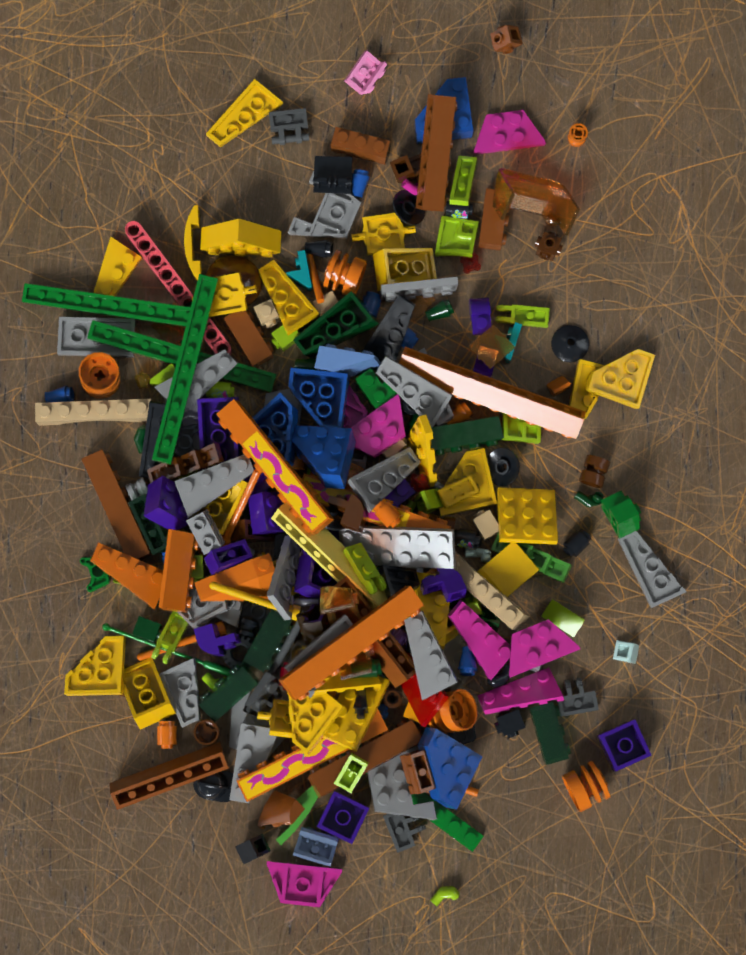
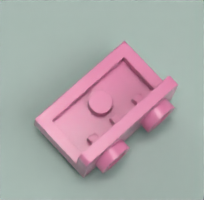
[344,51,387,95]

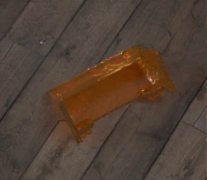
[493,168,580,236]
[320,586,375,680]

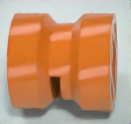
[568,123,588,147]

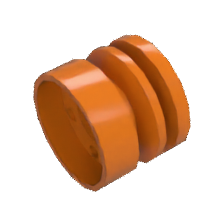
[323,250,367,295]
[79,352,121,399]
[428,689,478,734]
[562,761,611,812]

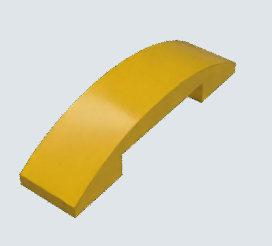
[184,205,202,281]

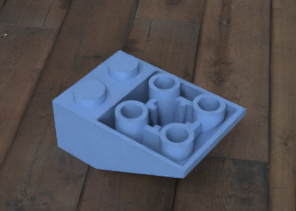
[314,344,381,377]

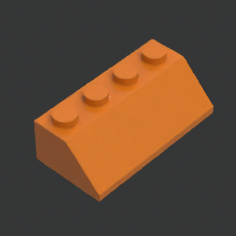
[159,529,199,613]

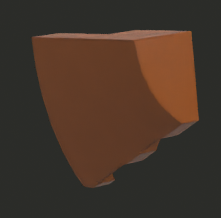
[257,790,305,829]

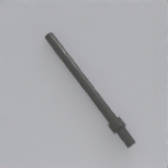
[246,610,306,714]

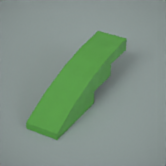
[491,532,572,583]
[276,786,318,845]

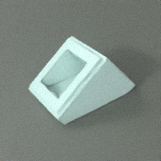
[613,640,639,664]

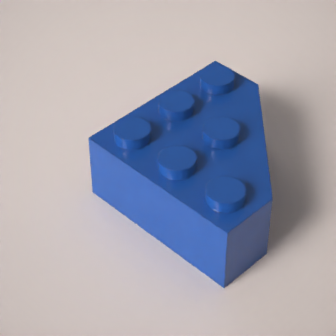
[414,77,473,144]
[288,368,349,428]
[253,392,298,466]
[292,425,356,489]
[418,727,482,809]

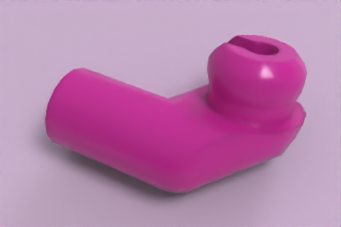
[401,179,418,195]

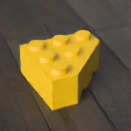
[200,219,281,257]

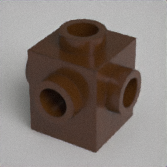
[534,232,563,261]

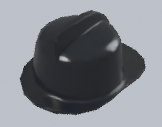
[193,770,233,802]

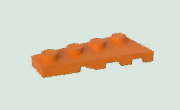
[90,542,163,609]

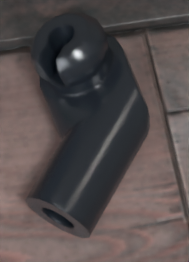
[487,664,510,687]

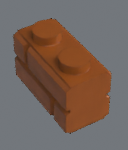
[400,750,436,794]

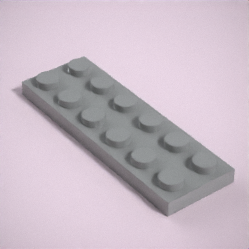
[339,526,456,569]

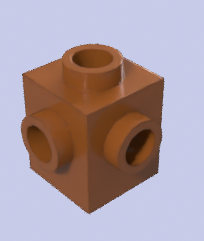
[490,25,523,54]

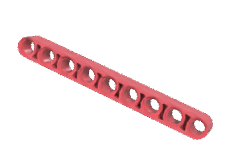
[125,221,232,356]

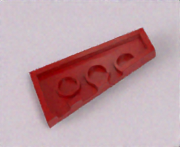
[401,648,449,727]

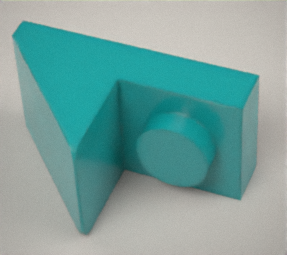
[286,250,312,291]
[494,322,522,364]

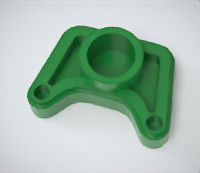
[80,557,111,593]

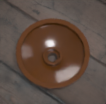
[206,255,262,306]

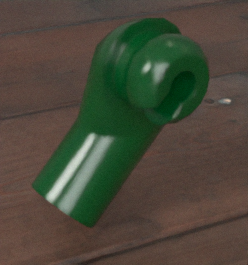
[134,425,146,454]
[574,491,604,508]

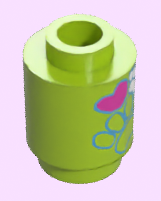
[206,381,235,398]

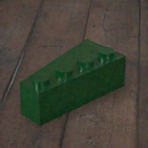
[293,291,379,358]
[430,416,504,456]

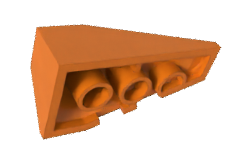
[194,553,275,602]

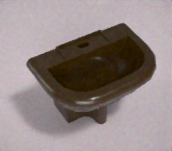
[289,602,336,662]

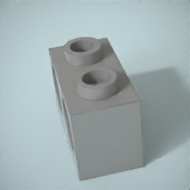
[186,509,225,555]

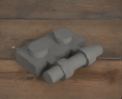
[269,108,310,146]

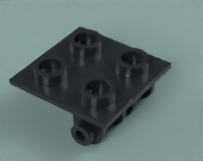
[313,156,352,194]

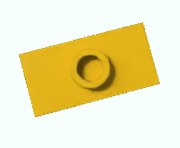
[436,475,480,508]

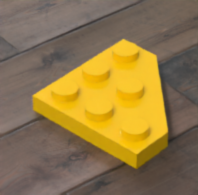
[586,349,655,409]
[406,414,437,489]
[439,448,497,516]
[64,636,126,696]
[287,693,345,755]

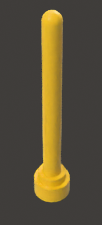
[209,582,301,621]

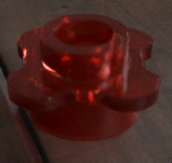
[460,253,481,274]
[410,473,430,492]

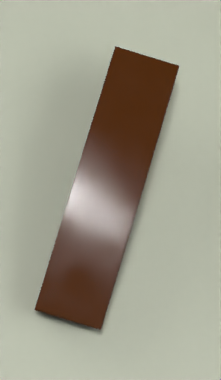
[147,443,224,483]

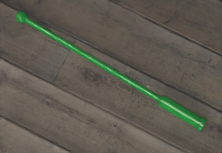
[102,623,236,679]

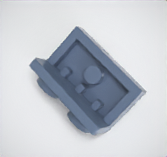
[293,827,339,867]

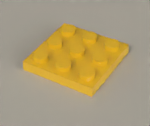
[497,487,558,544]

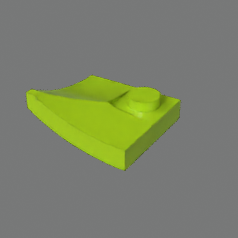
[435,216,479,257]
[501,412,541,444]

